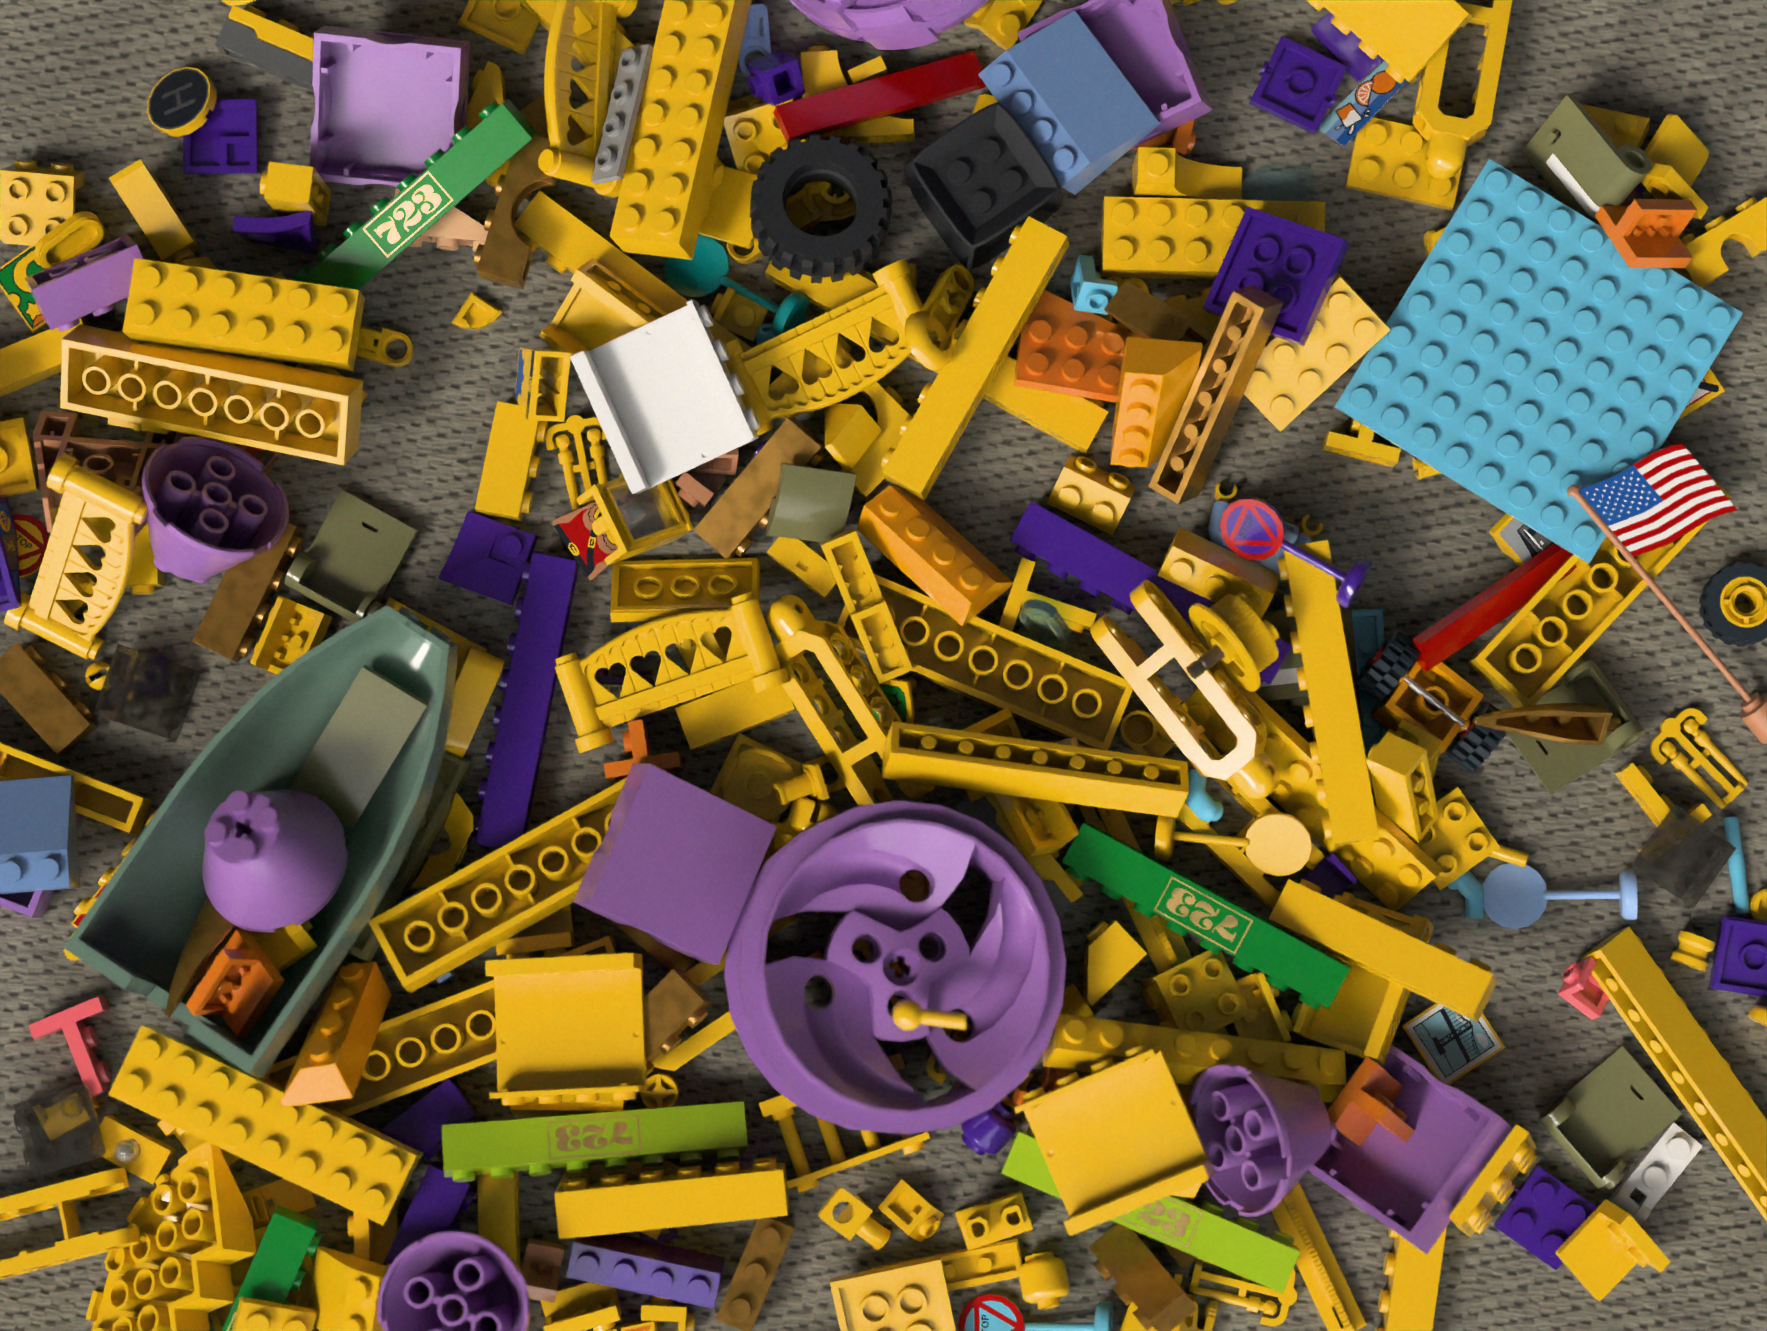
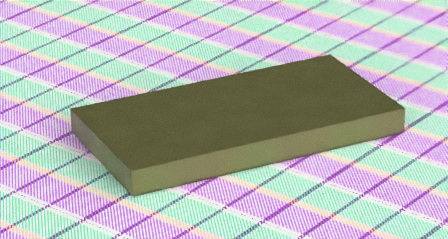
[289,664,429,829]

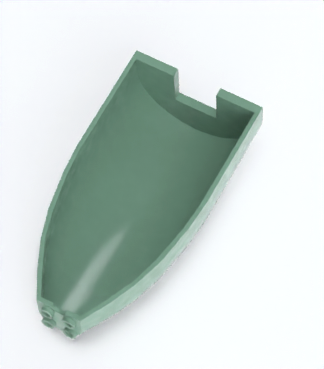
[63,605,459,1078]

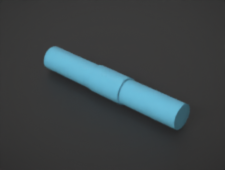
[1723,817,1750,914]

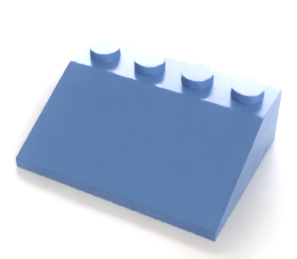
[978,10,1161,195]
[0,775,80,894]

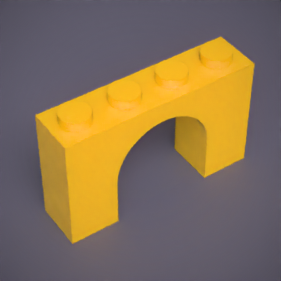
[768,335,916,501]

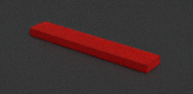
[773,51,986,144]
[1413,543,1577,672]

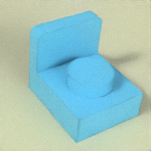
[1070,254,1118,315]

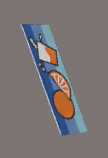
[1318,61,1407,147]

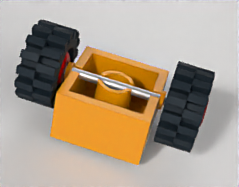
[1355,630,1507,773]

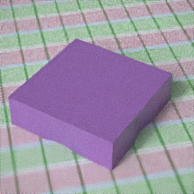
[1017,0,1213,149]
[310,26,470,188]
[573,764,777,965]
[1309,1045,1513,1255]

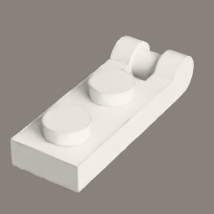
[1608,1122,1703,1225]

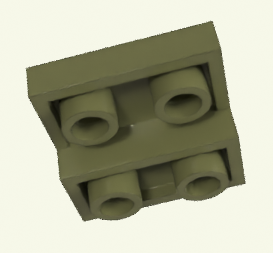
[766,463,857,542]

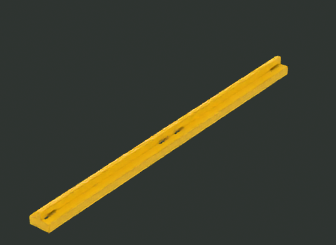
[1077,804,1367,1331]

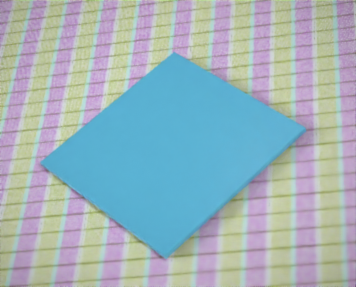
[1334,159,1743,563]

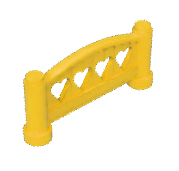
[538,0,638,198]
[724,258,923,436]
[4,453,148,660]
[555,592,791,754]

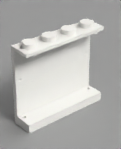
[570,300,760,494]

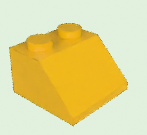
[1083,921,1147,1006]

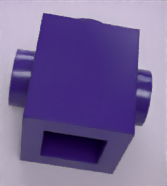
[747,51,806,106]

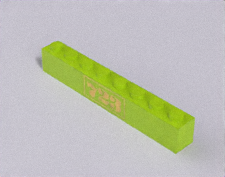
[441,1101,748,1182]
[1001,1125,1300,1294]

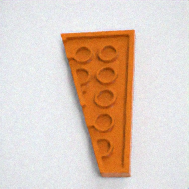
[1014,290,1200,403]

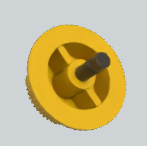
[1186,592,1279,692]

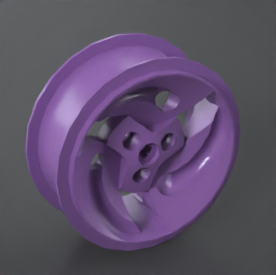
[724,801,1066,1134]

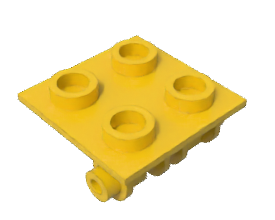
[1413,787,1500,891]

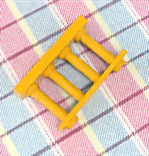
[759,1053,930,1192]

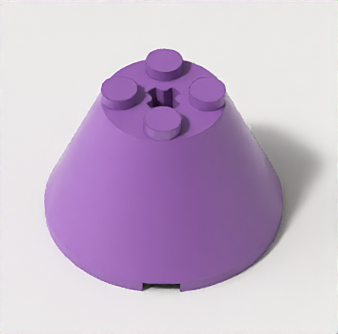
[142,437,289,584]
[202,789,348,933]
[1189,1064,1336,1217]
[378,1231,530,1331]

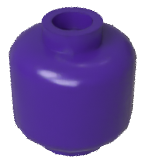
[961,1100,1016,1156]

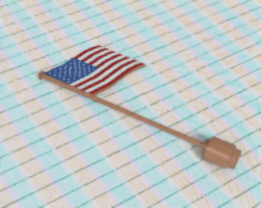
[1567,443,1767,744]

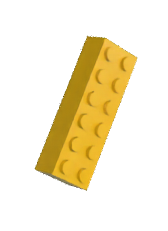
[1100,196,1325,280]
[123,258,365,371]
[554,1157,790,1239]

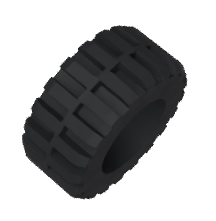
[750,133,892,284]

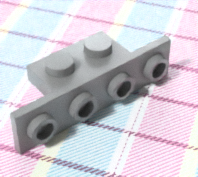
[591,44,654,184]

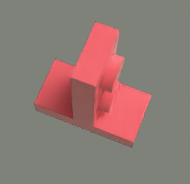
[28,996,112,1097]

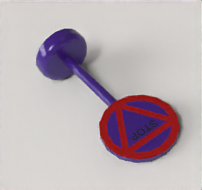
[1220,497,1372,609]

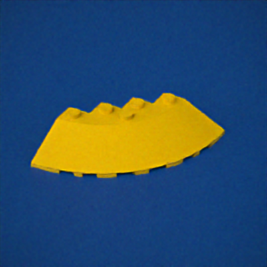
[86,1142,257,1331]

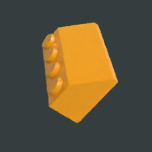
[1110,337,1202,468]
[856,485,1013,626]
[280,962,392,1107]

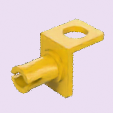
[773,755,846,806]
[818,1187,891,1250]

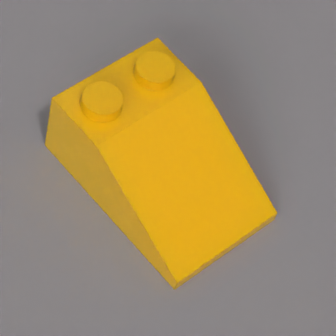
[308,1246,389,1331]

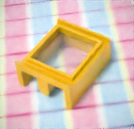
[576,476,694,566]

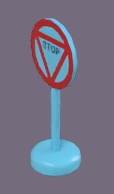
[958,1293,1114,1331]

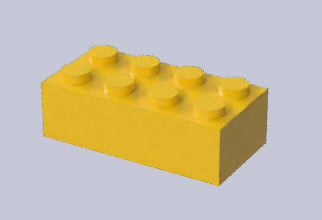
[1244,272,1390,432]

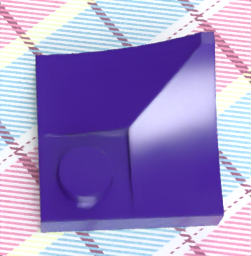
[183,99,259,175]
[232,211,320,255]
[438,511,539,605]

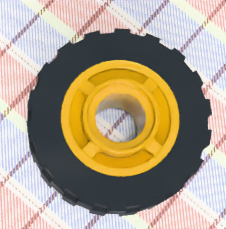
[1699,562,1767,647]

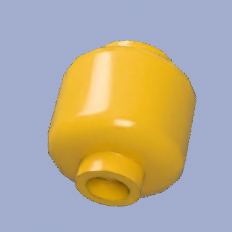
[1018,1252,1070,1310]

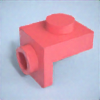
[1558,957,1609,1020]

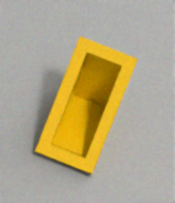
[824,403,882,472]

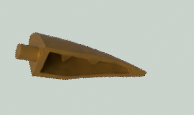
[1473,703,1621,745]
[164,898,242,1018]

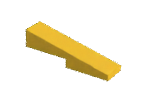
[819,528,913,684]

